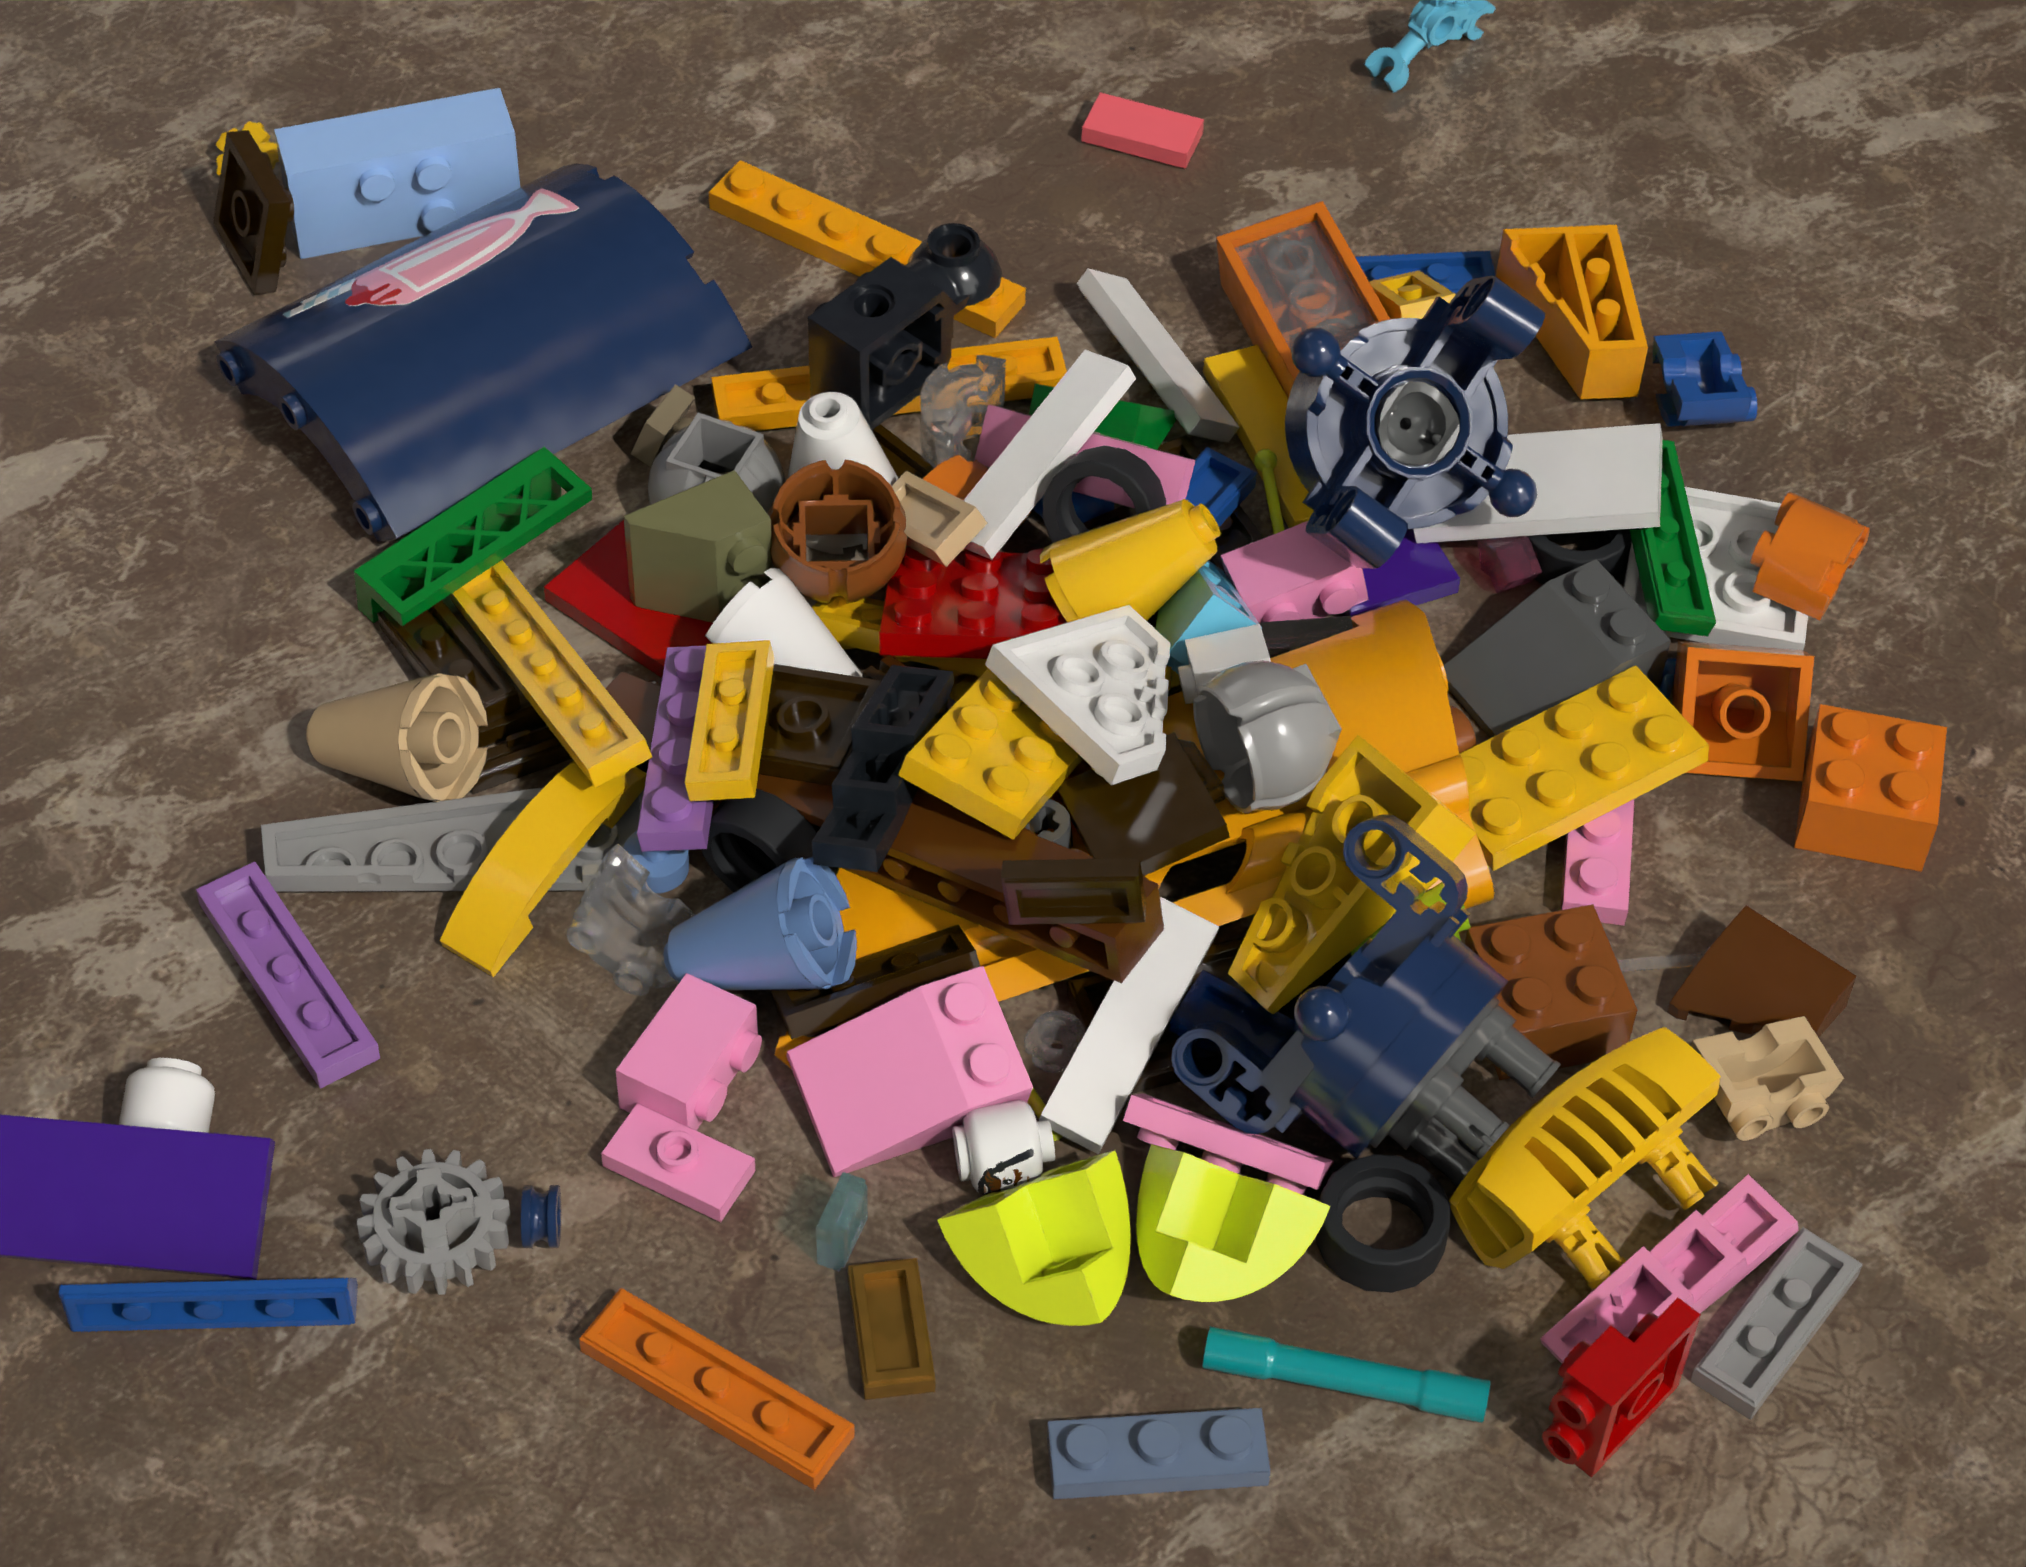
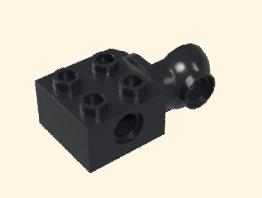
[808,223,1002,430]

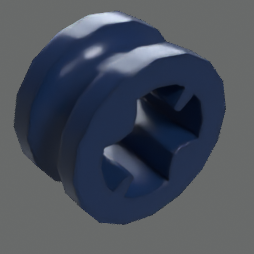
[521,1185,561,1248]

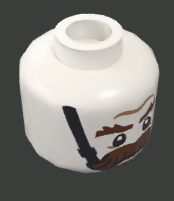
[953,1100,1055,1195]

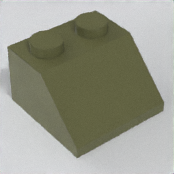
[624,470,772,623]

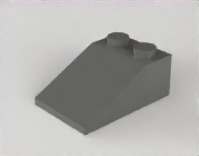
[1443,559,1671,738]

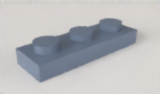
[1047,1408,1271,1499]

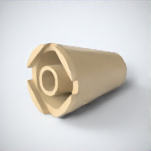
[306,673,488,802]

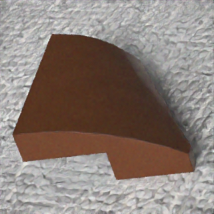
[1667,905,1856,1038]

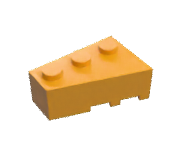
[1496,224,1648,399]

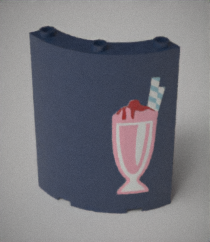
[214,163,752,542]

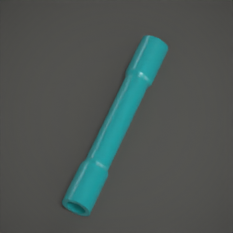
[1202,1326,1491,1423]

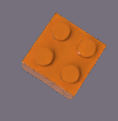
[1794,704,1947,872]

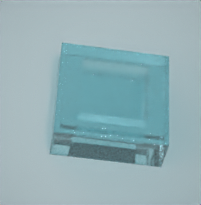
[816,1172,868,1272]

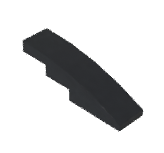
[812,665,954,872]

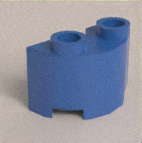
[1652,331,1757,426]

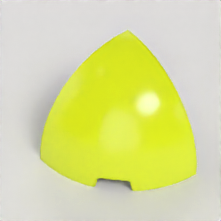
[1136,1144,1330,1302]
[938,1150,1131,1326]

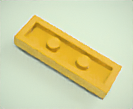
[685,640,775,801]

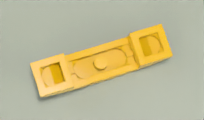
[440,761,647,977]

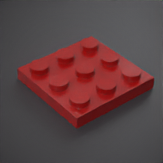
[879,547,1068,659]

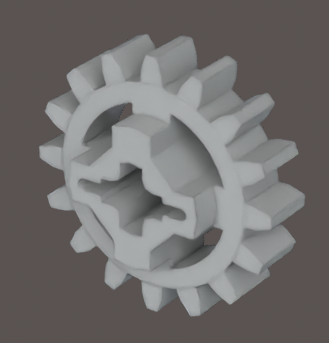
[357,1149,512,1295]

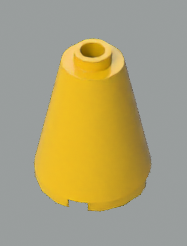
[1040,499,1221,622]

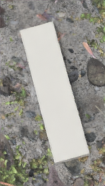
[1077,268,1240,443]
[963,350,1136,560]
[1039,897,1219,1154]

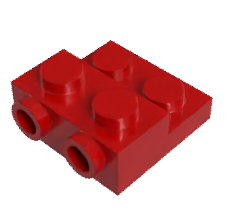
[1542,1297,1701,1478]

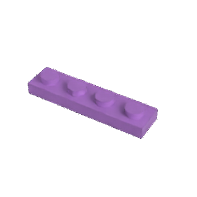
[637,646,714,852]
[196,861,380,1089]

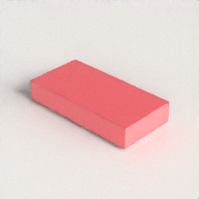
[1081,92,1204,169]

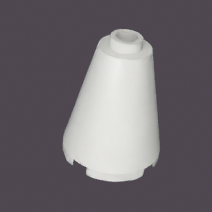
[787,392,898,554]
[705,568,863,677]

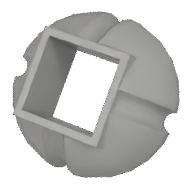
[648,412,786,514]
[1193,661,1342,813]

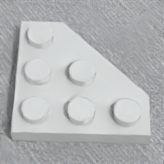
[985,605,1170,785]

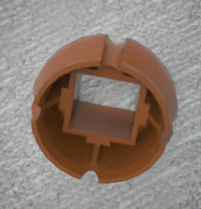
[768,460,907,603]

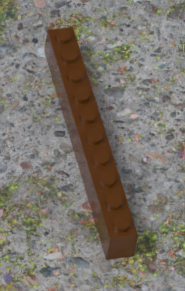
[605,671,1164,984]

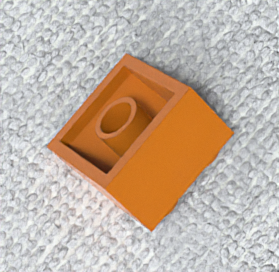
[1672,641,1815,782]

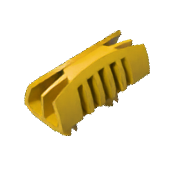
[1449,1027,1721,1290]

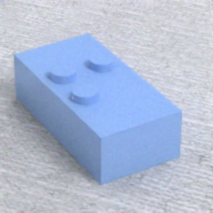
[274,88,521,259]

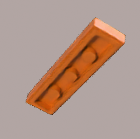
[579,1288,855,1490]

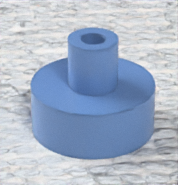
[623,831,689,894]

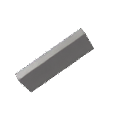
[1690,1227,1863,1420]

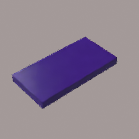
[0,1114,275,1280]

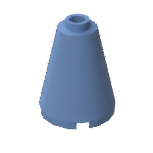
[664,857,857,990]

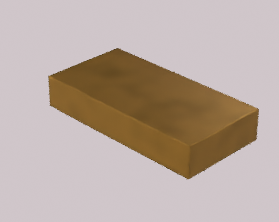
[848,1258,936,1400]

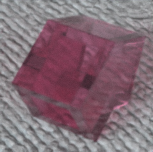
[1477,536,1542,593]

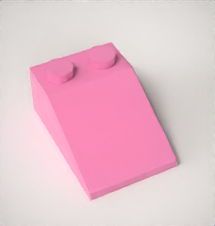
[786,966,1033,1177]

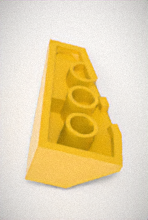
[1228,735,1477,1014]

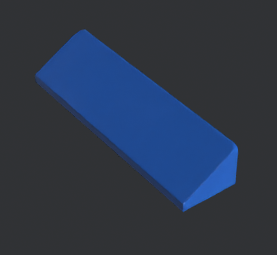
[59,1278,358,1332]

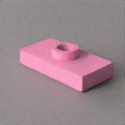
[601,1103,755,1222]

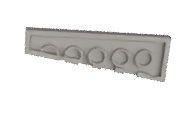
[261,787,644,892]

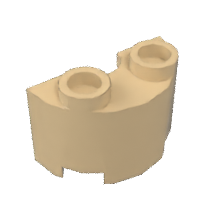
[1691,1016,1844,1141]

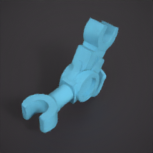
[1365,0,1496,92]

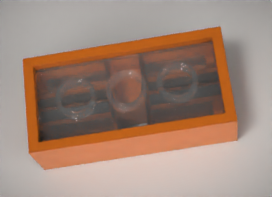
[1216,201,1390,398]

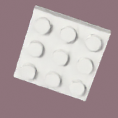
[1623,487,1808,650]

